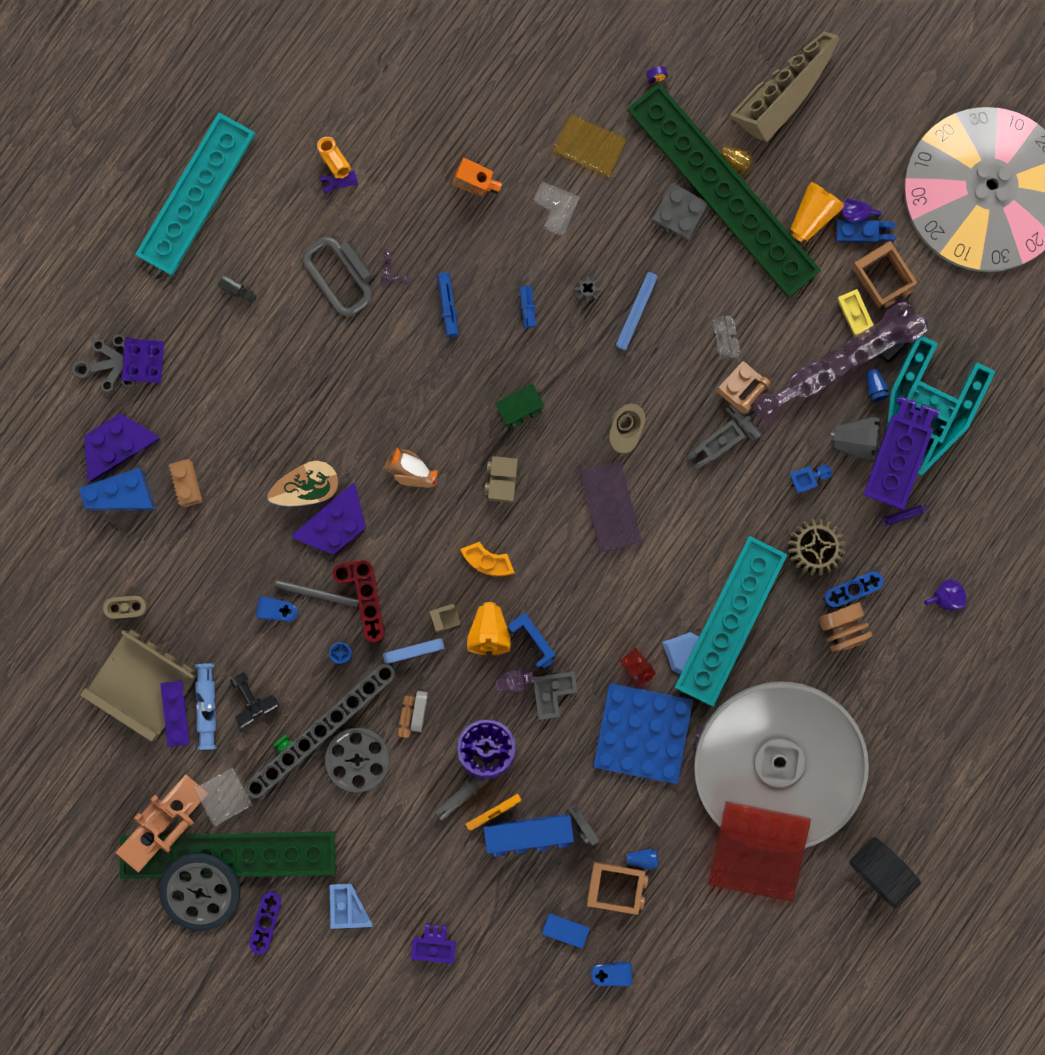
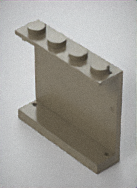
[80,630,197,741]

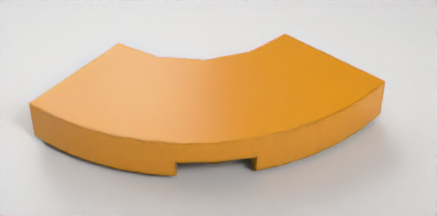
[460,542,515,577]
[466,794,521,830]

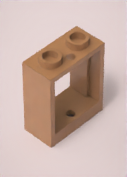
[852,241,917,309]
[587,861,648,915]

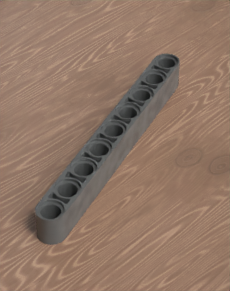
[246,664,396,798]

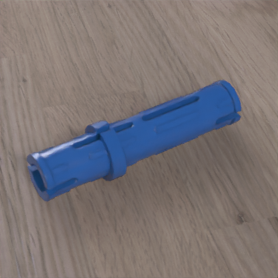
[437,273,459,337]

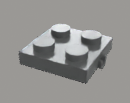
[651,183,708,240]

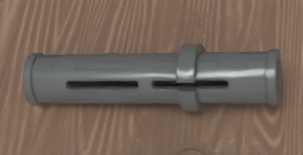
[434,776,492,822]

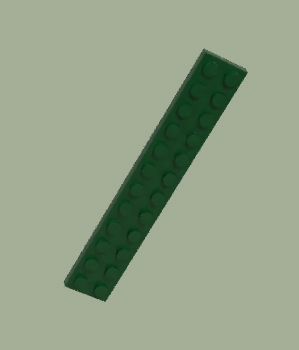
[627,83,821,298]

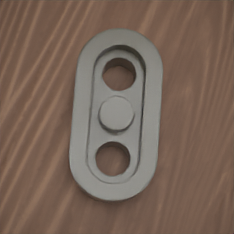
[103,596,147,619]

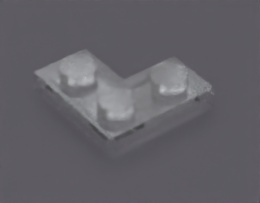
[533,181,580,236]

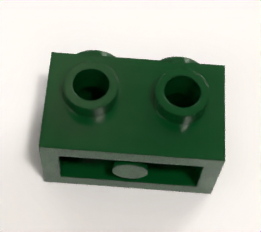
[495,383,544,428]

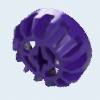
[457,720,516,780]

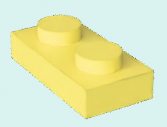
[837,289,874,336]

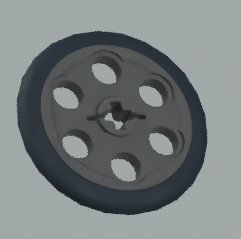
[159,853,240,931]

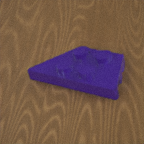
[84,413,160,482]
[292,483,366,555]

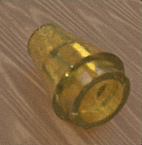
[721,145,753,171]

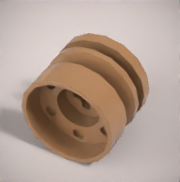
[818,602,873,652]

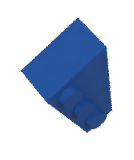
[79,468,157,511]

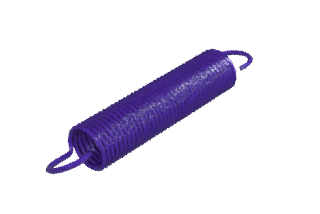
[879,505,930,526]

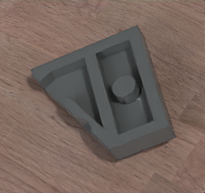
[568,804,600,846]

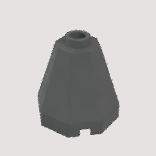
[831,418,881,463]

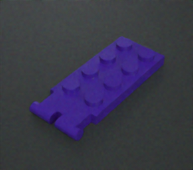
[863,396,940,510]

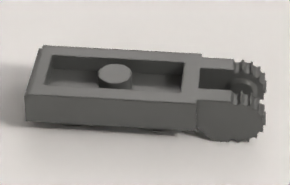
[687,420,746,470]

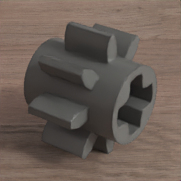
[574,276,601,304]

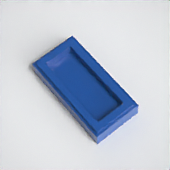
[542,913,590,949]

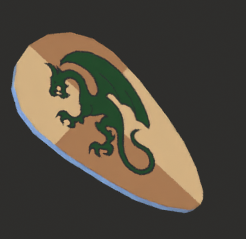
[267,461,338,507]

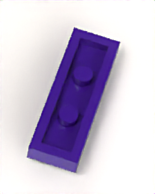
[160,680,190,747]

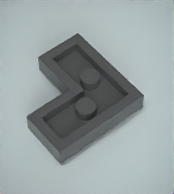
[533,671,578,720]

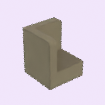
[430,604,461,632]

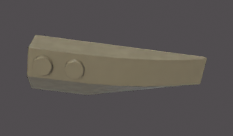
[730,31,840,142]

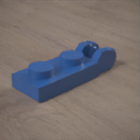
[836,220,895,243]

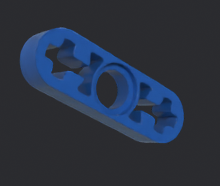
[824,572,884,608]

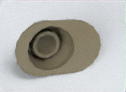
[609,403,645,453]

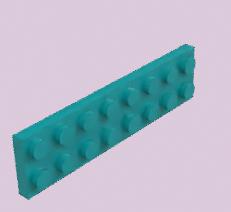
[135,113,256,277]
[674,536,787,707]

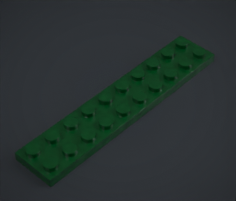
[120,831,336,879]

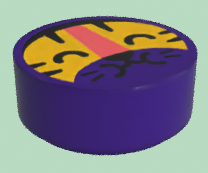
[646,66,668,84]

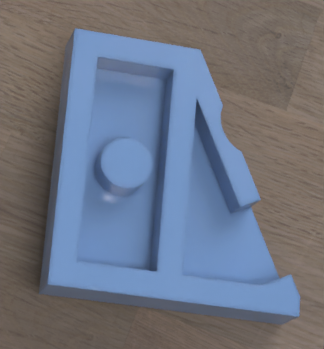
[329,883,372,929]

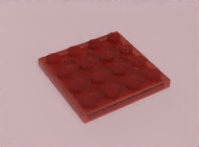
[708,801,811,902]

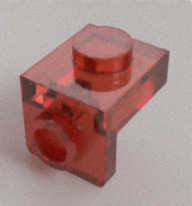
[620,648,656,686]

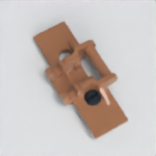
[116,774,208,873]

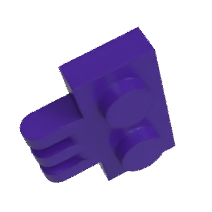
[411,923,456,964]

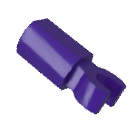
[320,170,358,193]

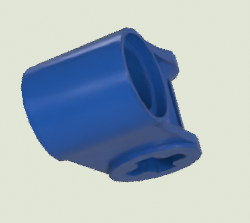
[255,596,298,622]
[590,962,633,986]

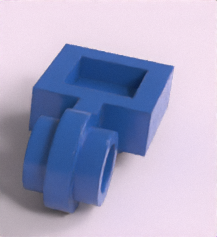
[790,464,832,494]

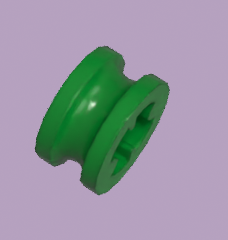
[272,734,293,755]

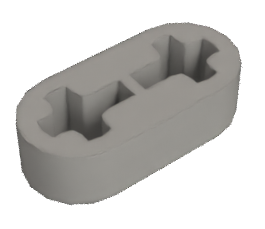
[411,691,428,732]

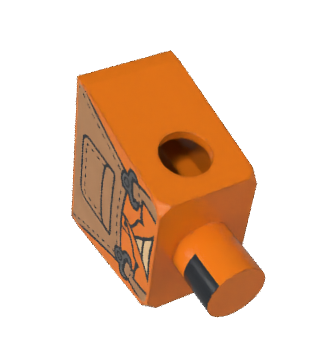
[451,157,502,196]

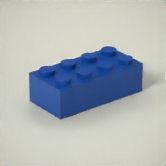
[484,814,574,857]

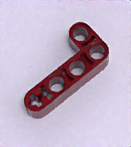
[332,560,385,643]

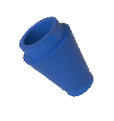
[866,369,889,402]
[627,848,658,870]

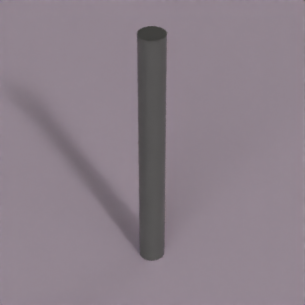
[275,580,359,607]

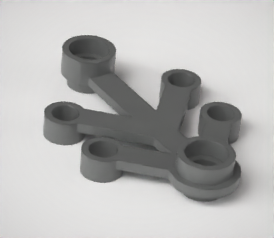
[73,334,135,393]

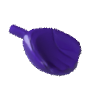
[841,198,882,222]
[924,579,966,610]

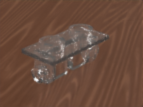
[713,315,740,361]

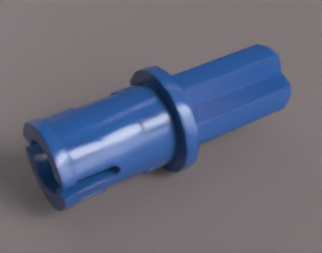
[520,286,537,328]

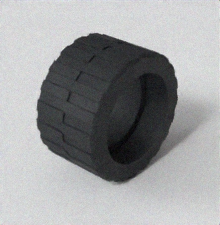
[849,837,921,909]

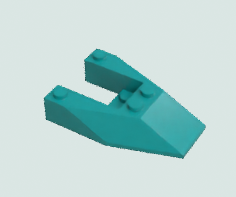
[886,334,996,476]

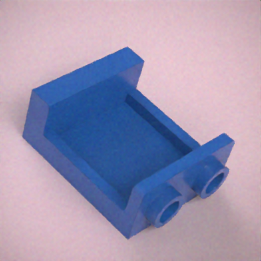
[508,613,555,669]

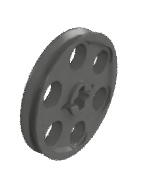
[325,728,390,792]

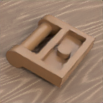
[716,361,771,414]

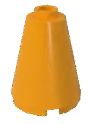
[790,182,845,242]

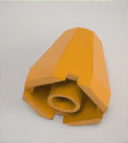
[467,602,510,655]

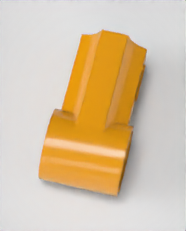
[317,137,351,179]

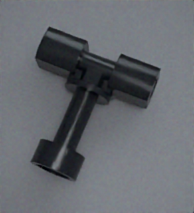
[230,672,280,728]

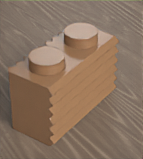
[168,459,202,507]

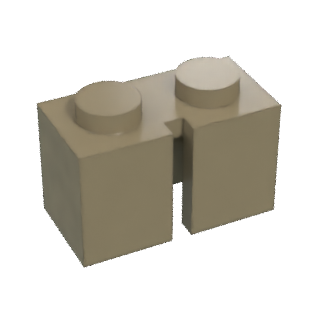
[485,456,518,503]

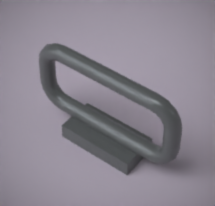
[303,237,374,316]

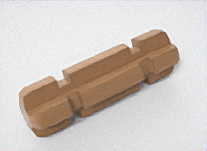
[397,696,416,738]

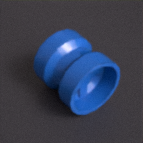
[329,642,352,664]

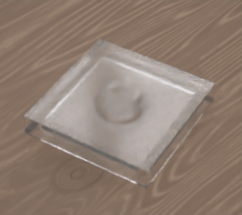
[194,768,253,826]

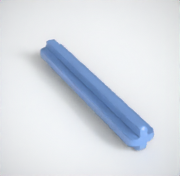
[616,272,658,350]

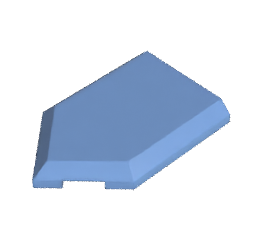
[662,632,699,674]

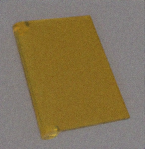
[553,114,627,176]

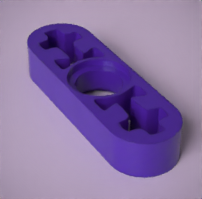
[250,891,282,954]

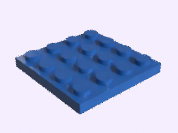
[593,683,693,784]

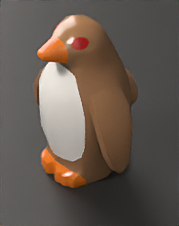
[383,448,438,488]

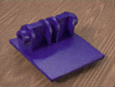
[121,338,164,383]

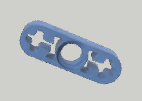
[383,638,445,664]

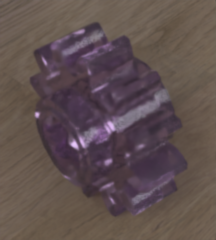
[496,669,534,693]

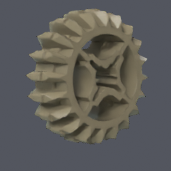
[788,519,845,576]

